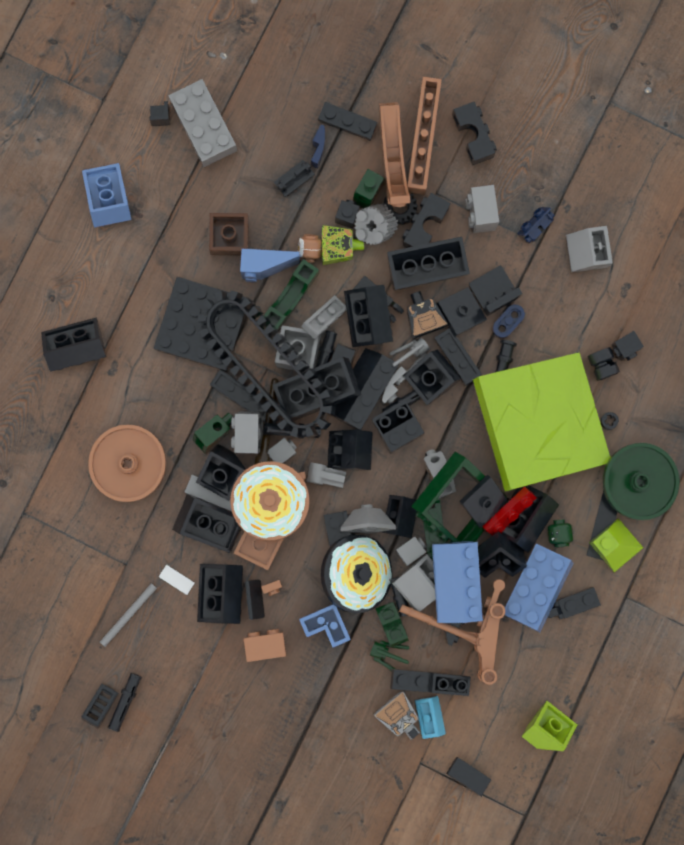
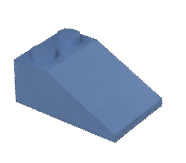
[82,163,131,228]
[240,249,300,282]

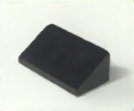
[245,580,265,620]

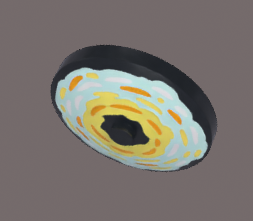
[321,535,392,613]

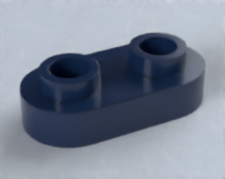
[492,304,525,338]

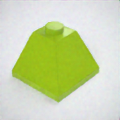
[589,518,643,572]
[522,701,577,751]

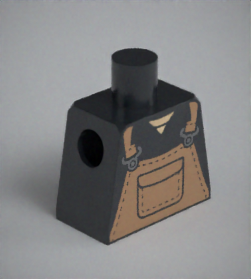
[407,291,448,340]

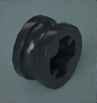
[601,412,619,430]

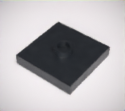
[436,287,487,337]
[459,475,508,528]

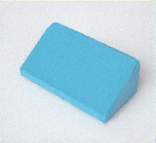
[415,696,446,739]

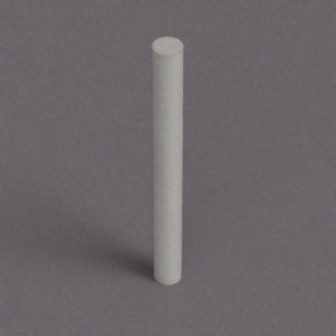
[100,583,157,647]

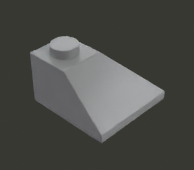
[341,504,396,534]

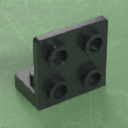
[469,265,523,316]

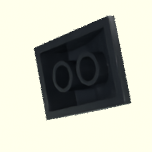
[172,494,241,553]

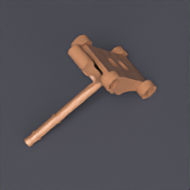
[399,579,505,685]

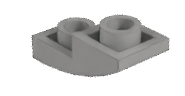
[381,366,407,405]

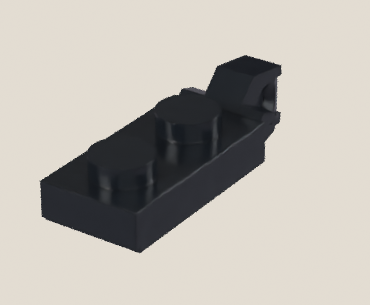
[548,587,601,619]

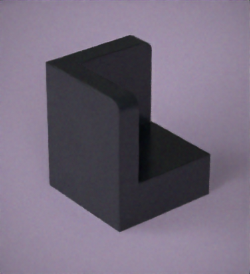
[149,101,170,126]

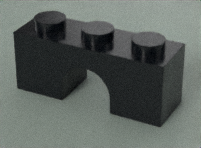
[452,101,497,165]
[402,193,451,248]

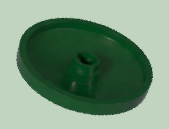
[603,443,680,520]

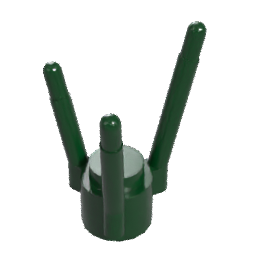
[370,640,409,671]

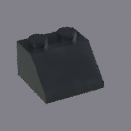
[403,349,461,405]

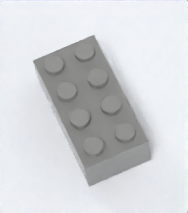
[168,79,237,167]

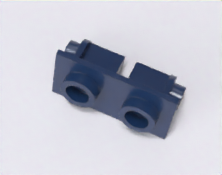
[517,207,555,243]

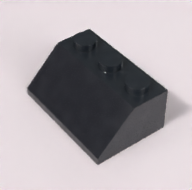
[344,285,393,347]
[41,317,106,372]
[501,485,559,553]
[197,564,243,624]

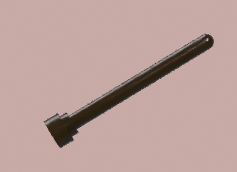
[254,378,279,464]

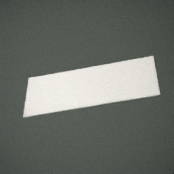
[159,565,194,595]

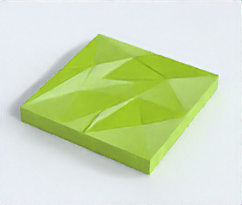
[473,352,611,492]

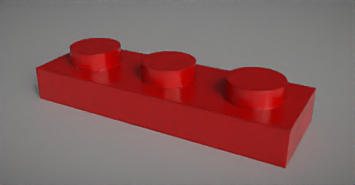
[482,486,537,535]

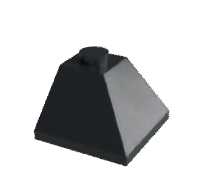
[196,444,246,501]

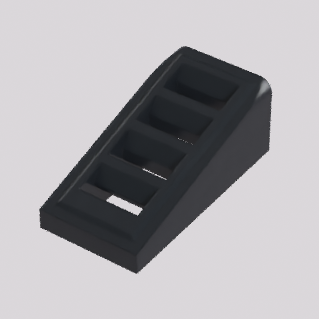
[81,684,119,729]

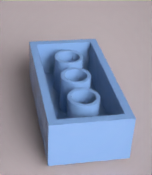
[505,544,574,633]

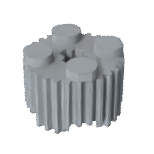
[354,204,398,245]

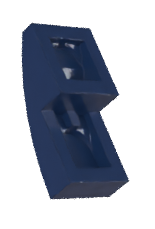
[311,124,325,169]

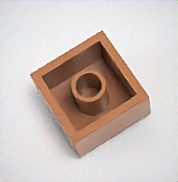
[244,628,287,662]

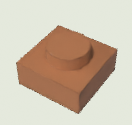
[261,580,282,596]

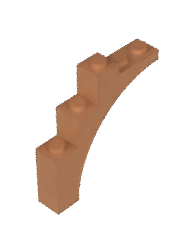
[379,102,410,207]

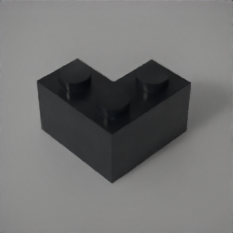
[478,532,527,578]

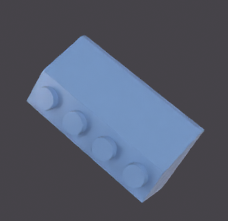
[432,541,483,623]

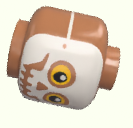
[297,234,322,263]

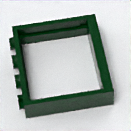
[411,451,509,543]

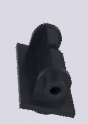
[274,160,315,197]

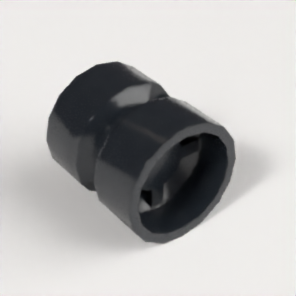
[587,347,620,381]

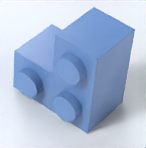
[299,604,351,647]

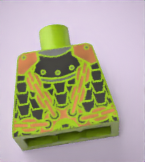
[322,226,364,265]

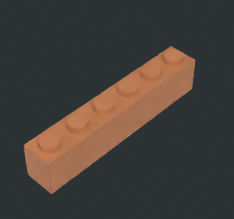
[407,77,442,195]

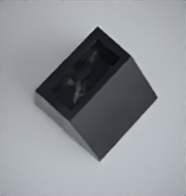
[372,400,424,454]
[327,429,373,470]

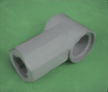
[306,462,346,488]

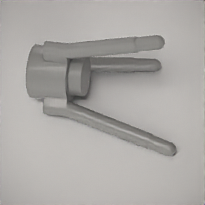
[389,338,430,373]

